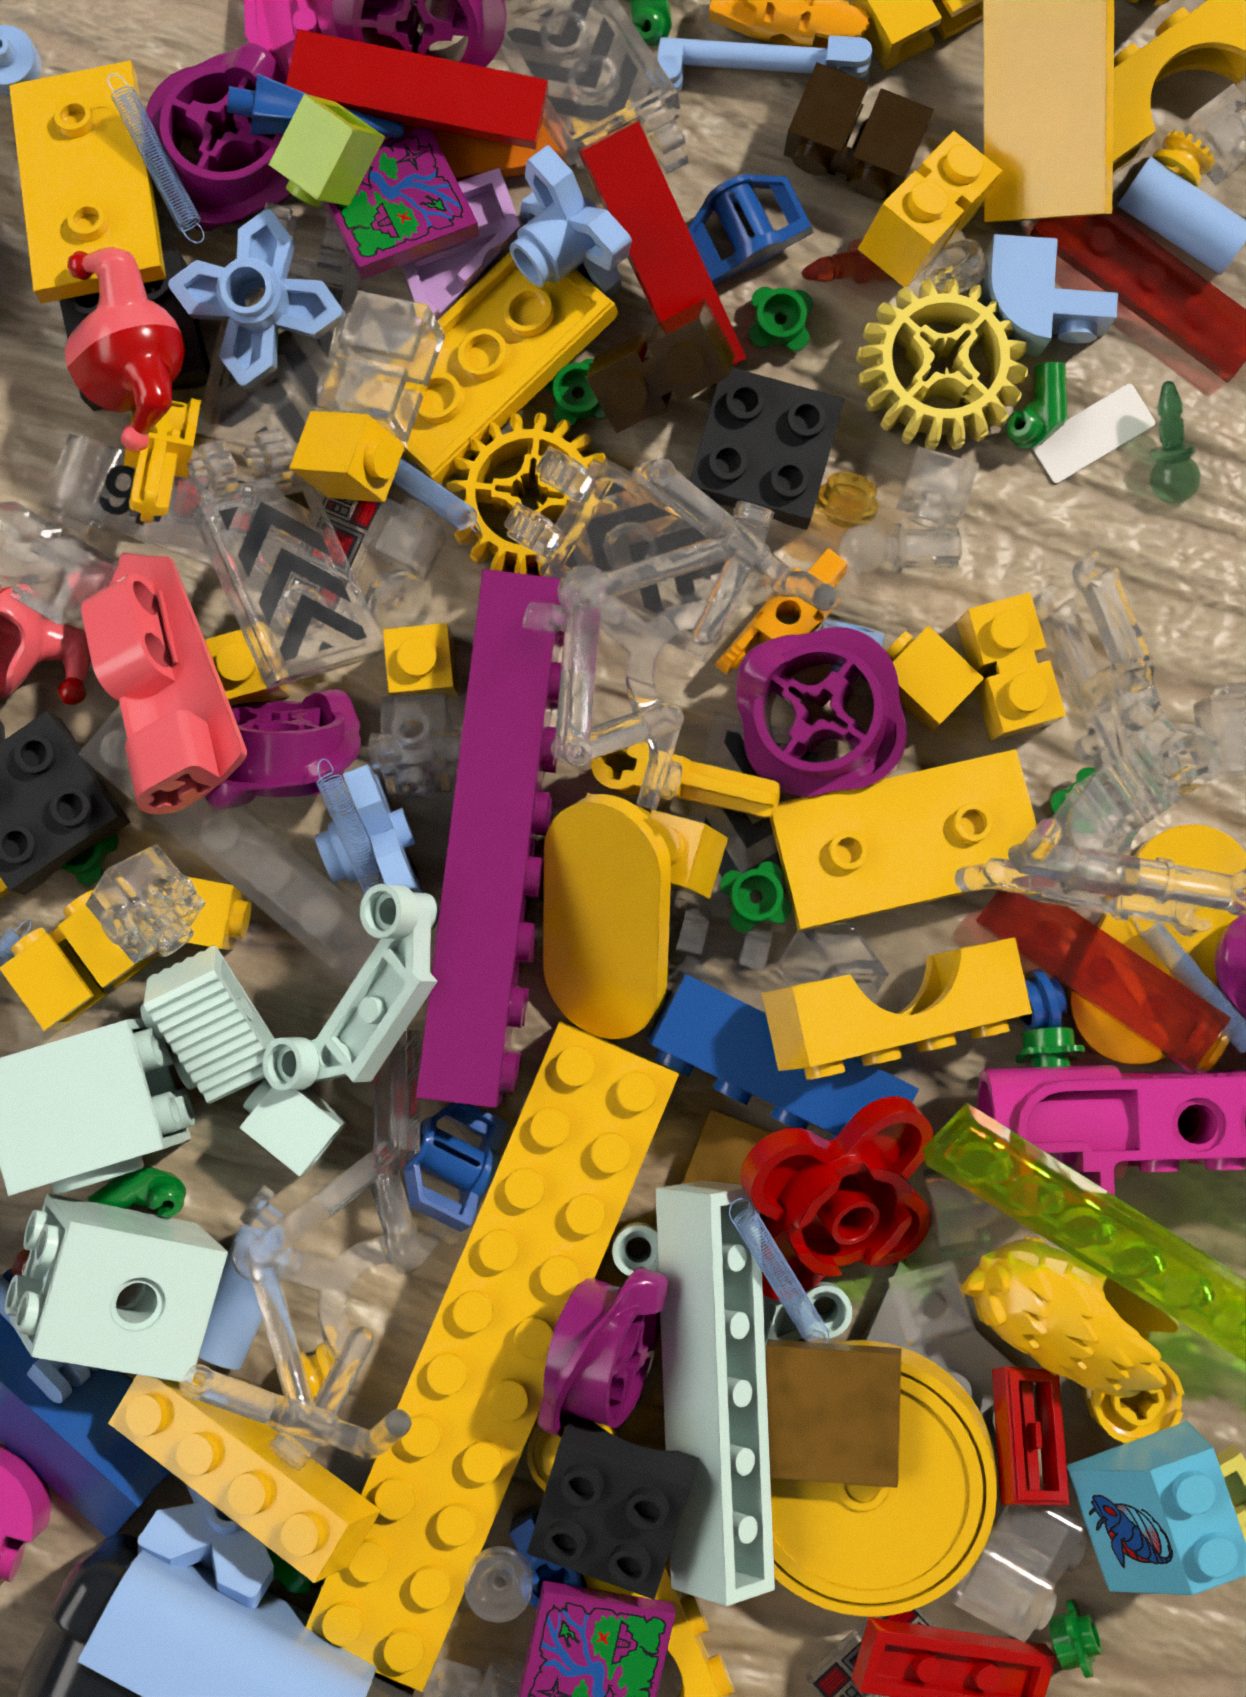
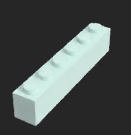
[656,1181,775,1606]

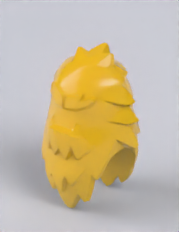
[961,1237,1179,1397]

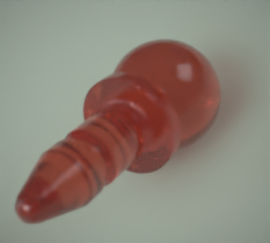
[801,238,894,284]

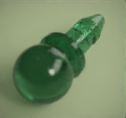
[1150,381,1201,504]

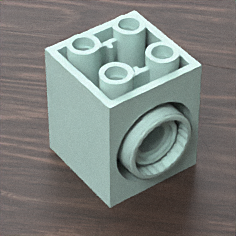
[0,1018,195,1196]
[5,1193,228,1383]

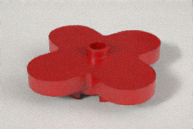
[740,1096,933,1300]

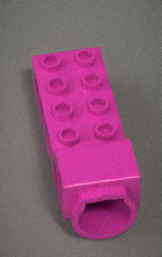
[976,1065,1246,1201]

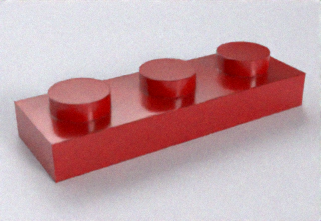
[851,1617,1057,1697]

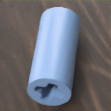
[1117,157,1246,275]
[199,1225,294,1370]

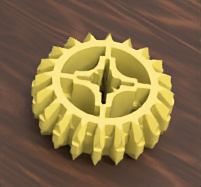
[856,277,1028,451]

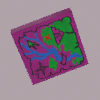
[323,127,479,280]
[517,1581,676,1697]

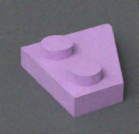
[401,168,521,328]

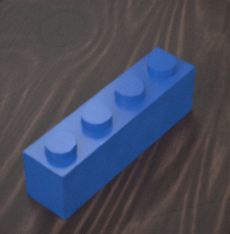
[646,971,919,1140]

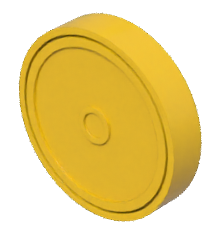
[770,1340,997,1617]

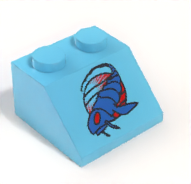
[1066,1421,1246,1595]

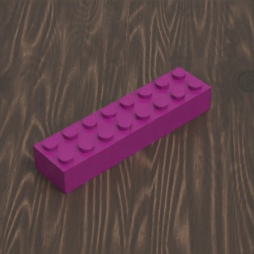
[416,569,576,1108]

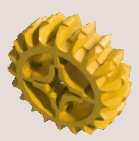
[446,412,616,577]

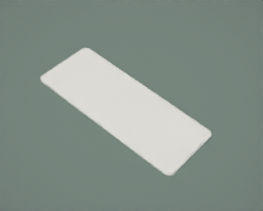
[1032,384,1155,483]

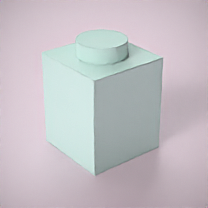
[239,1078,349,1177]

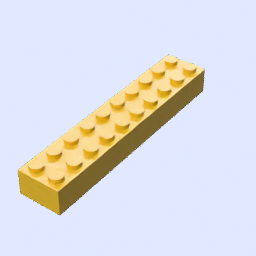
[305,1022,679,1692]

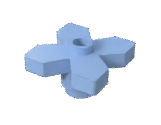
[509,145,632,299]
[168,209,346,389]
[315,764,425,893]
[138,1484,274,1609]

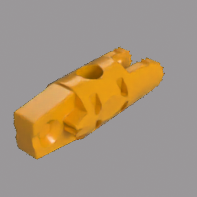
[709,0,870,48]
[714,548,848,675]

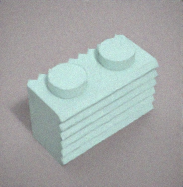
[140,946,275,1104]

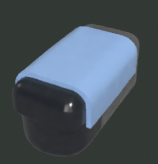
[16,1534,415,1697]

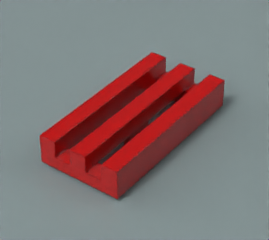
[992,1367,1070,1506]

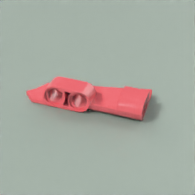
[81,552,247,814]

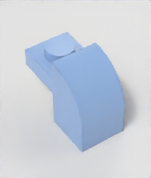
[981,234,1118,357]

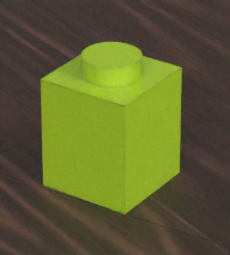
[268,94,385,208]

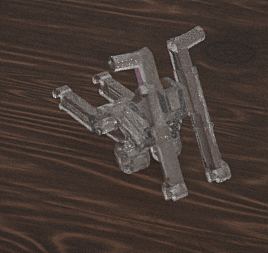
[954,550,1246,937]

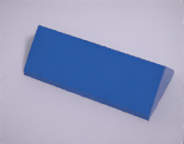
[0,1269,170,1538]

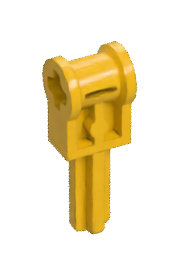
[123,398,201,523]
[590,732,780,818]

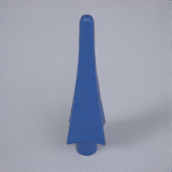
[226,73,405,138]

